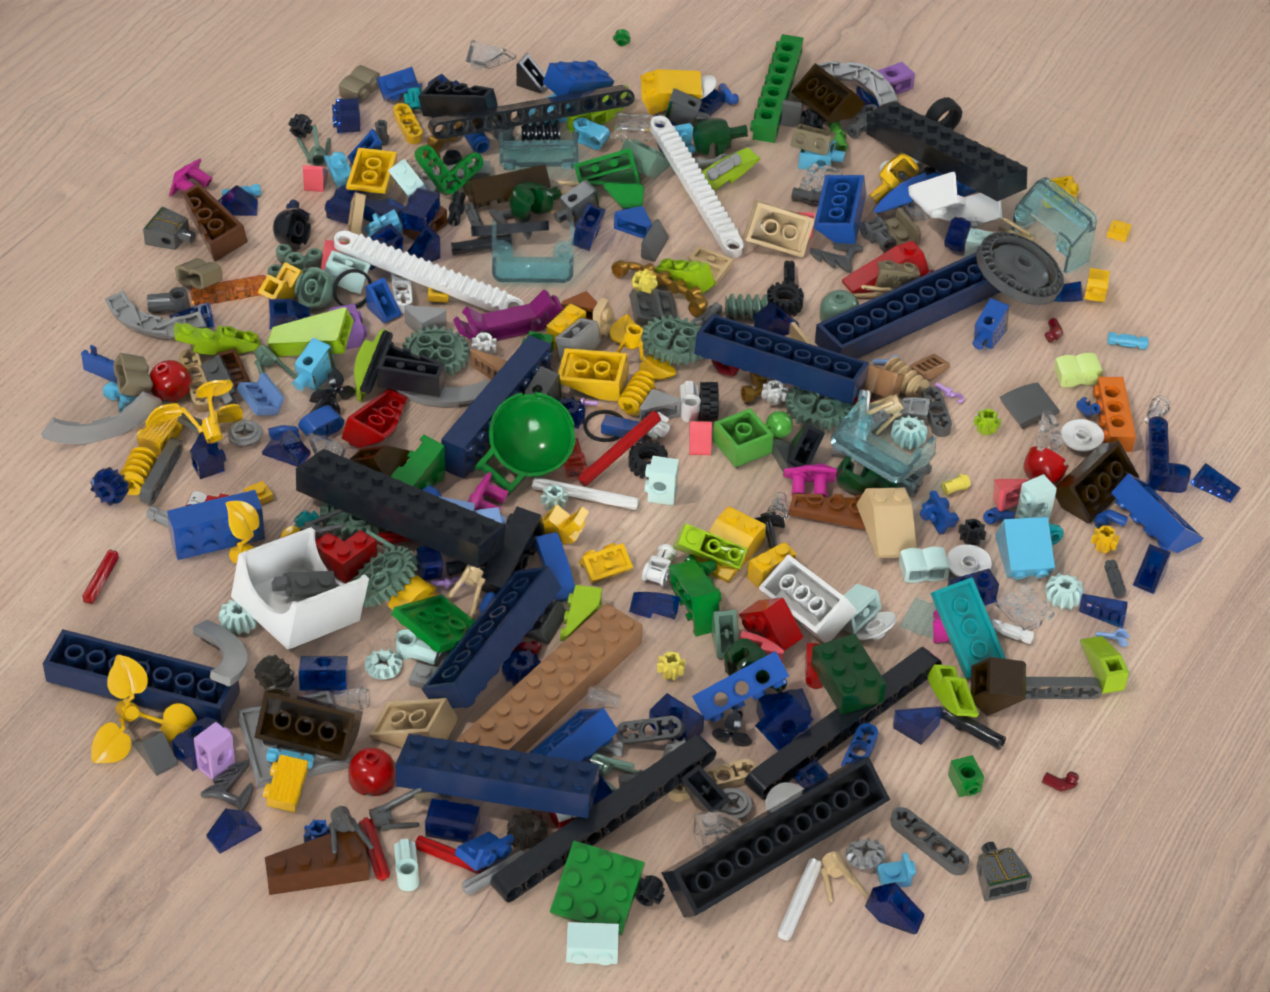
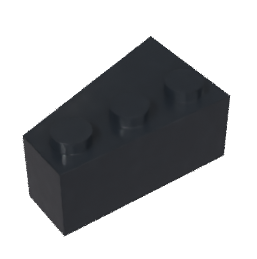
[377,340,445,397]

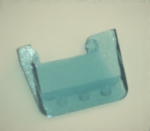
[498,132,578,170]
[831,396,936,483]

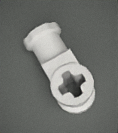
[642,544,677,587]

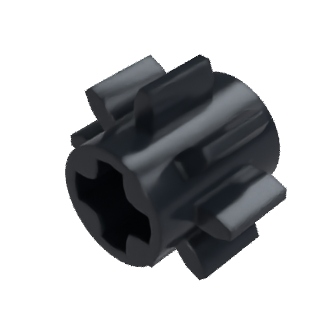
[800,113,823,129]
[288,114,313,138]
[958,519,986,546]
[635,875,665,906]

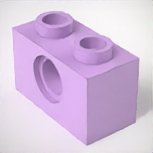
[194,722,235,781]

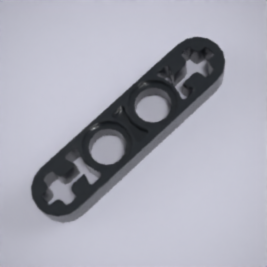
[471,220,549,237]

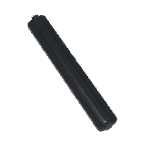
[360,330,393,394]

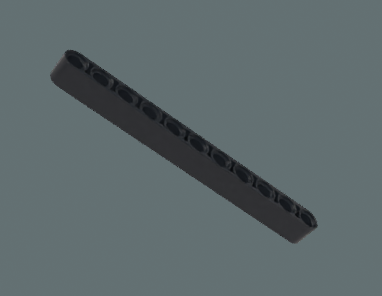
[428,85,635,139]
[744,647,942,800]
[490,735,717,903]

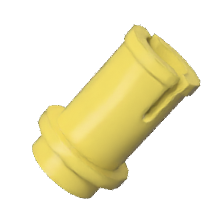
[941,474,971,495]

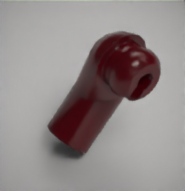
[1044,318,1063,343]
[711,360,740,377]
[512,641,542,657]
[1042,771,1079,791]

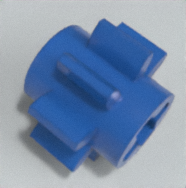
[303,819,331,843]

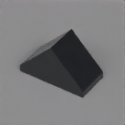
[516,53,547,93]
[787,423,825,467]
[680,764,731,816]

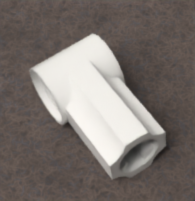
[680,381,701,423]

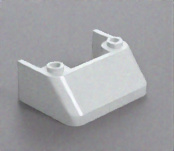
[908,172,1002,229]

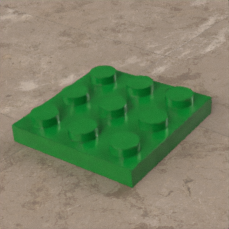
[391,594,475,653]
[550,840,645,936]

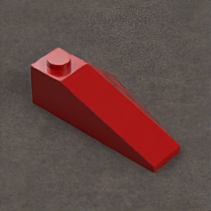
[842,240,929,294]
[341,389,408,448]

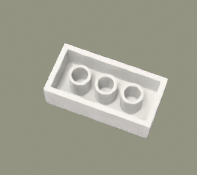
[758,554,857,643]

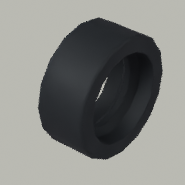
[925,97,963,130]

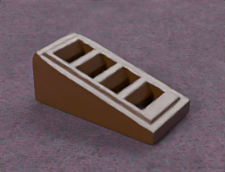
[215,348,251,387]

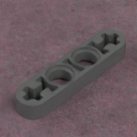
[140,438,183,505]
[1026,677,1102,699]
[890,807,969,875]

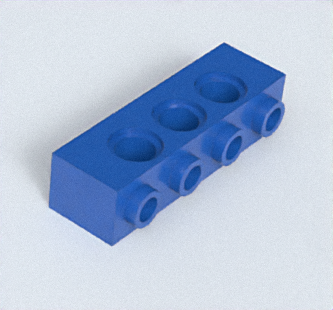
[692,651,789,723]

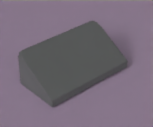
[641,219,669,262]
[772,439,797,472]
[525,601,566,644]

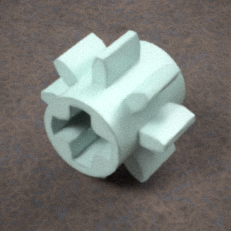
[541,485,568,511]

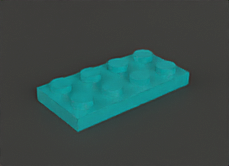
[930,577,1006,679]

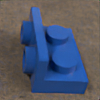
[376,67,423,102]
[455,831,514,871]

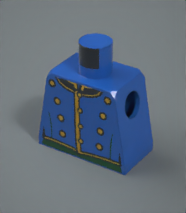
[972,298,1009,350]

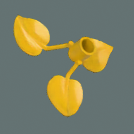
[609,314,677,380]
[145,380,243,443]
[225,501,300,564]
[91,655,200,763]

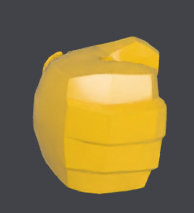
[869,154,919,204]

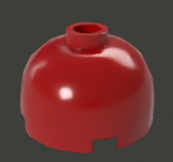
[149,360,193,402]
[1023,446,1069,485]
[348,747,396,796]

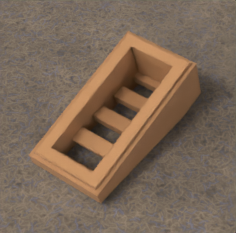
[471,348,507,380]
[910,354,950,382]

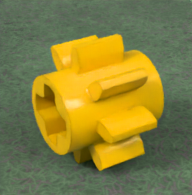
[1091,526,1120,553]

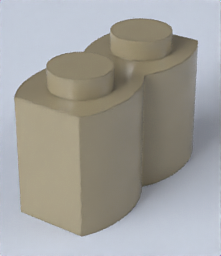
[339,65,380,104]
[175,258,223,289]
[114,353,153,397]

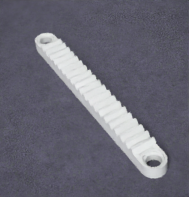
[650,116,744,258]
[334,230,524,312]

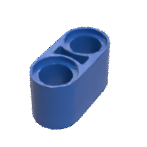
[298,405,344,442]

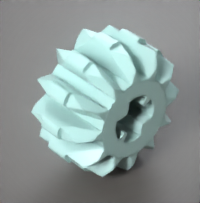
[891,414,928,450]
[1045,572,1084,611]
[219,599,257,636]

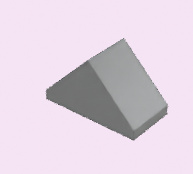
[404,305,447,334]
[639,389,681,422]

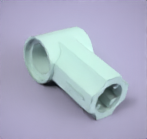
[395,629,441,665]
[394,839,420,891]

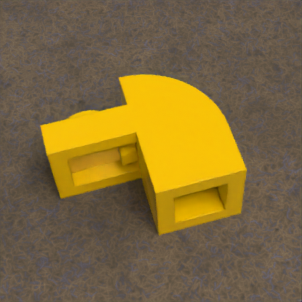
[258,262,304,305]
[1084,268,1110,303]
[542,505,589,544]
[387,575,440,610]

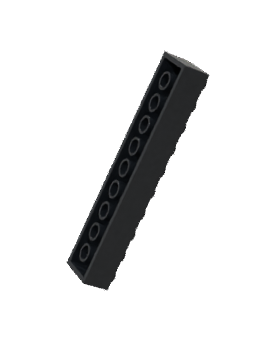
[867,102,1028,202]
[296,449,505,568]
[661,756,890,917]

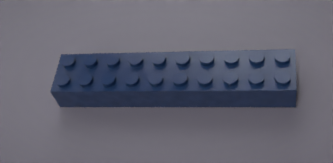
[815,252,1001,359]

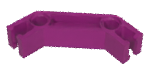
[453,289,564,341]

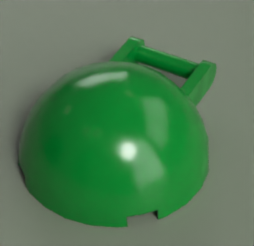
[475,392,576,496]

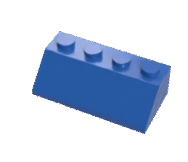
[814,175,867,244]
[1112,473,1204,553]
[529,708,618,762]

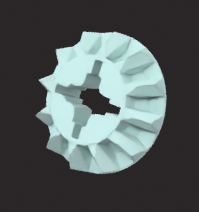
[364,647,402,680]

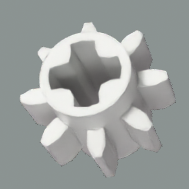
[471,333,497,355]
[761,380,788,406]
[647,412,670,440]

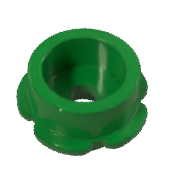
[613,29,631,46]

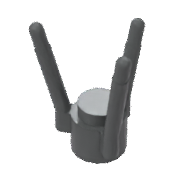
[300,509,346,541]
[369,788,422,832]
[328,806,374,854]

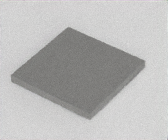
[237,690,351,789]

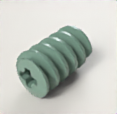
[725,294,767,320]

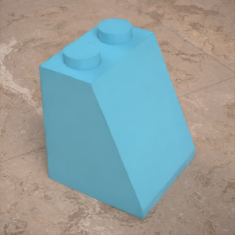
[995,517,1055,580]

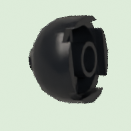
[273,208,311,249]

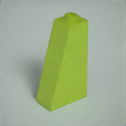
[267,307,354,357]

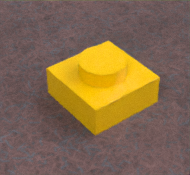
[1107,219,1132,243]
[427,287,449,303]
[243,480,274,505]

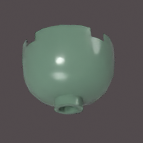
[295,267,337,309]
[819,290,859,322]

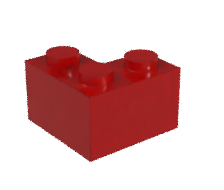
[315,530,378,583]
[739,597,804,651]

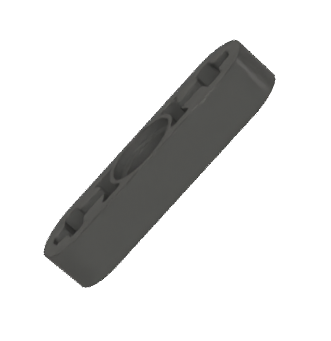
[922,386,952,437]
[616,716,685,745]

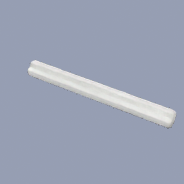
[532,477,639,510]

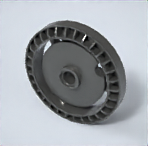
[976,232,1064,305]

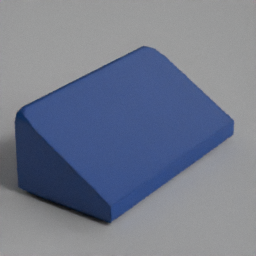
[601,414,644,442]

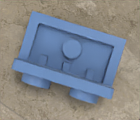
[237,373,284,416]

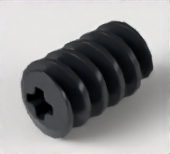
[521,120,561,144]

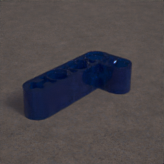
[1145,416,1191,493]

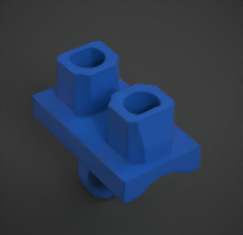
[920,491,959,534]

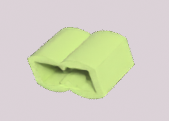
[1054,353,1103,387]

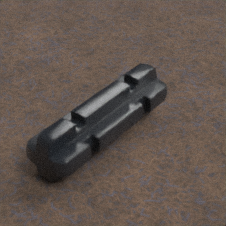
[784,260,795,286]

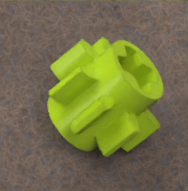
[973,409,1001,435]

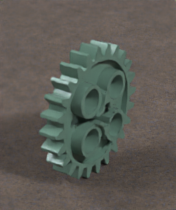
[641,315,702,366]
[401,325,470,378]
[785,386,855,431]
[320,502,386,540]
[353,546,418,608]

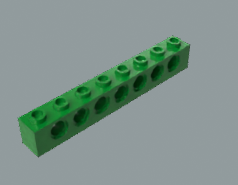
[750,34,804,143]

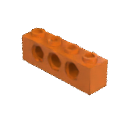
[1093,377,1136,452]

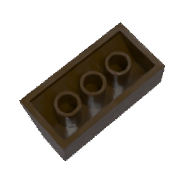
[791,63,866,123]
[463,164,551,208]
[1055,440,1139,524]
[254,689,363,761]

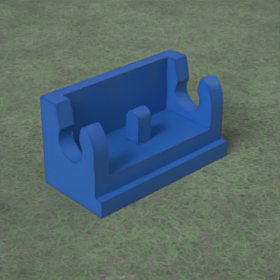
[81,345,117,383]

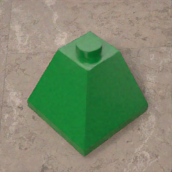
[604,183,644,209]

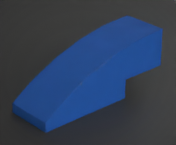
[874,173,928,214]
[536,532,575,602]

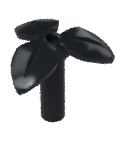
[325,367,355,399]
[309,388,341,415]
[754,511,785,549]
[712,709,752,747]

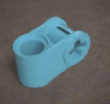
[572,118,610,150]

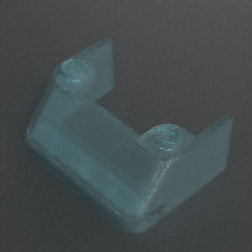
[1011,177,1097,274]
[492,220,574,283]

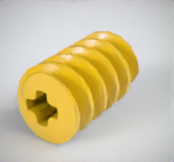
[617,371,656,416]
[117,447,157,495]

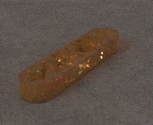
[191,275,267,306]

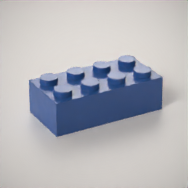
[167,490,265,560]

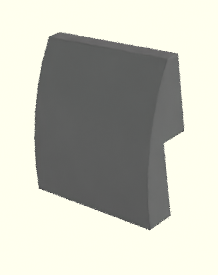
[629,288,677,325]
[1000,382,1060,429]

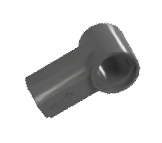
[147,287,191,315]

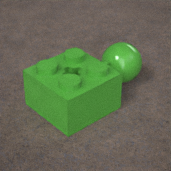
[713,408,793,468]

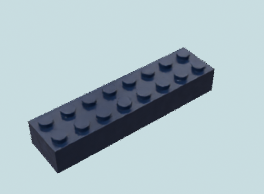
[694,314,869,404]
[441,335,553,479]
[422,566,562,709]
[42,629,240,726]
[396,734,599,818]

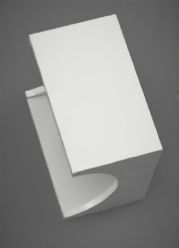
[231,527,369,650]

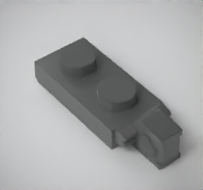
[201,355,237,405]
[271,571,336,597]

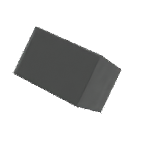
[781,100,805,127]
[132,731,178,776]

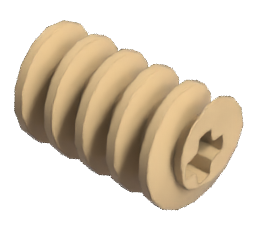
[884,356,929,398]

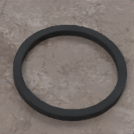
[333,269,372,309]
[583,410,624,442]

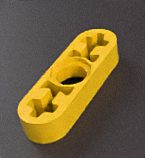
[393,103,423,144]

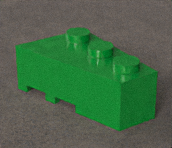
[574,148,642,186]
[391,434,446,490]
[669,560,722,637]

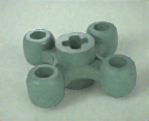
[268,244,323,278]

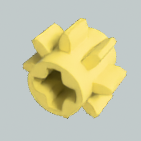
[632,269,657,294]
[657,651,685,680]

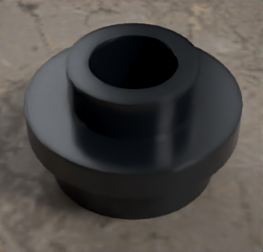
[443,150,462,166]

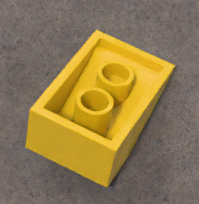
[640,69,703,115]
[346,148,397,194]
[558,348,629,401]
[695,506,766,583]

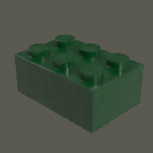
[811,634,886,715]

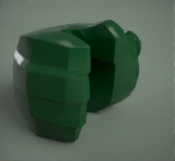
[693,118,748,157]
[509,182,562,222]
[835,452,899,495]
[724,638,787,694]

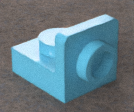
[675,123,696,154]
[876,853,916,890]

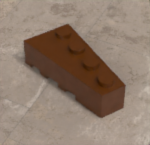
[182,183,248,262]
[265,823,369,895]

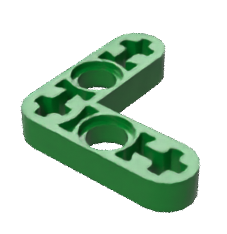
[414,145,484,195]

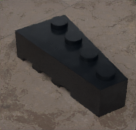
[418,78,498,118]
[481,506,545,594]

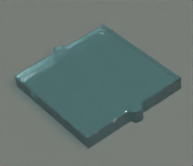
[900,598,936,639]

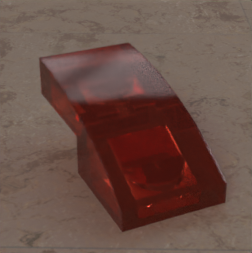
[562,438,587,478]

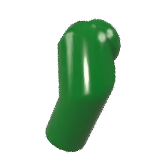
[684,555,717,576]

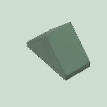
[711,610,739,658]

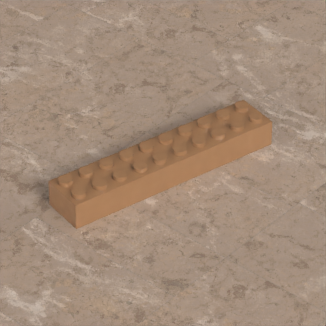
[455,603,643,752]

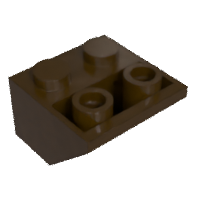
[349,445,410,477]
[971,657,1026,716]

